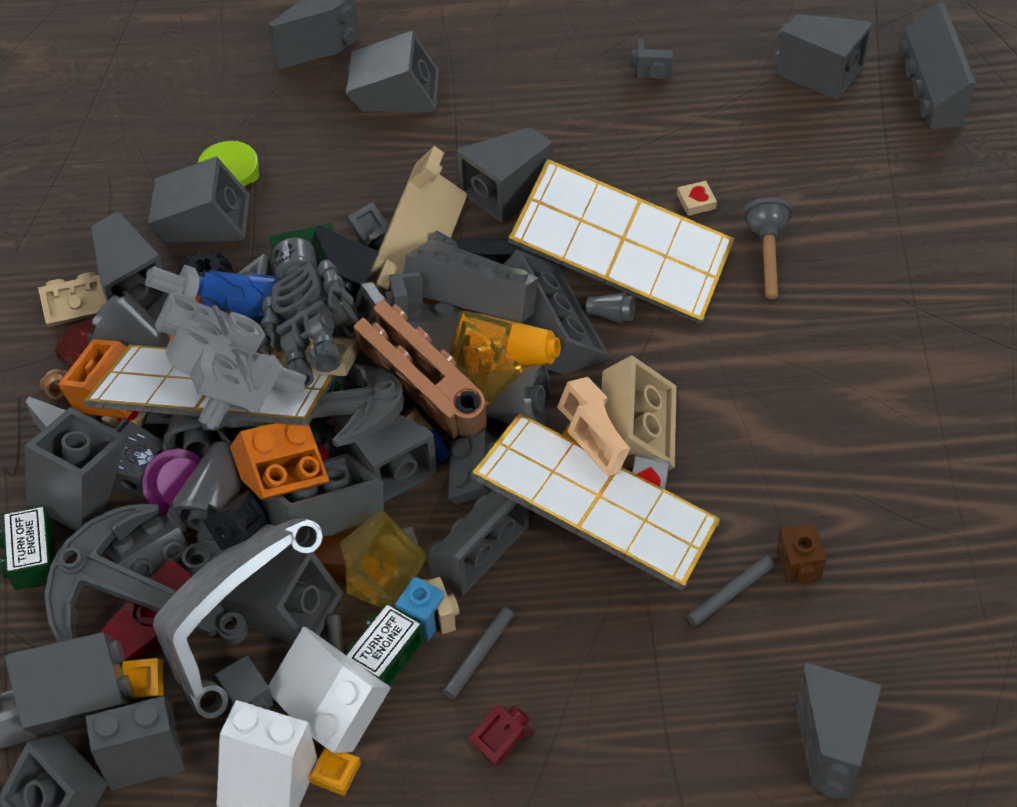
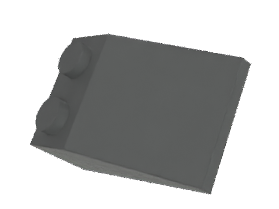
[268,0,359,70]

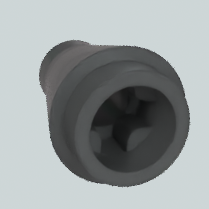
[586,292,635,324]

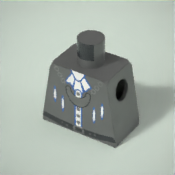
[112,418,163,497]

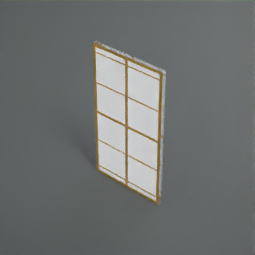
[508,159,735,324]
[84,345,336,426]
[470,413,720,591]

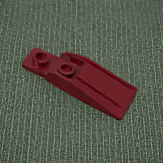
[100,560,192,664]

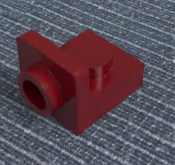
[468,704,535,765]

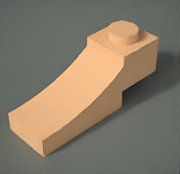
[557,377,630,476]

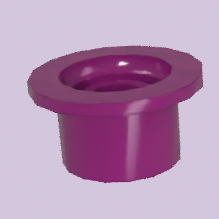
[142,449,201,515]

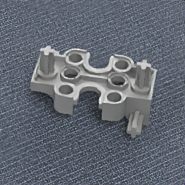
[145,265,306,429]

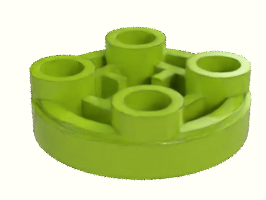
[198,141,259,187]

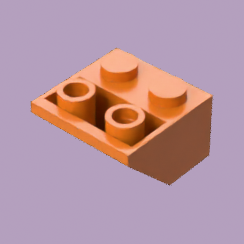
[58,339,137,419]
[230,418,329,500]

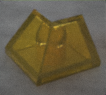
[449,311,524,405]
[340,511,428,608]

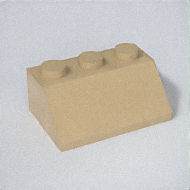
[601,355,677,470]

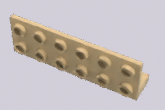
[366,146,467,303]

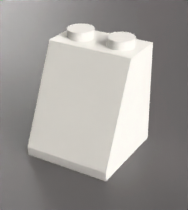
[217,700,318,807]

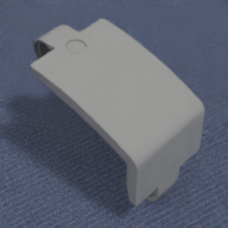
[153,517,322,719]

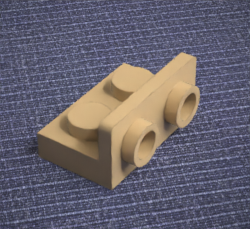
[38,272,106,327]

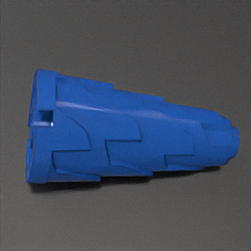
[196,270,287,324]

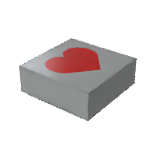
[632,454,670,489]

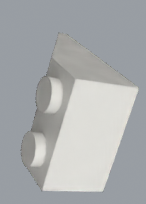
[268,627,391,753]

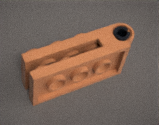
[353,299,487,439]

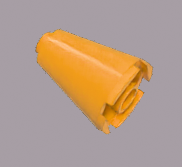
[464,314,561,377]

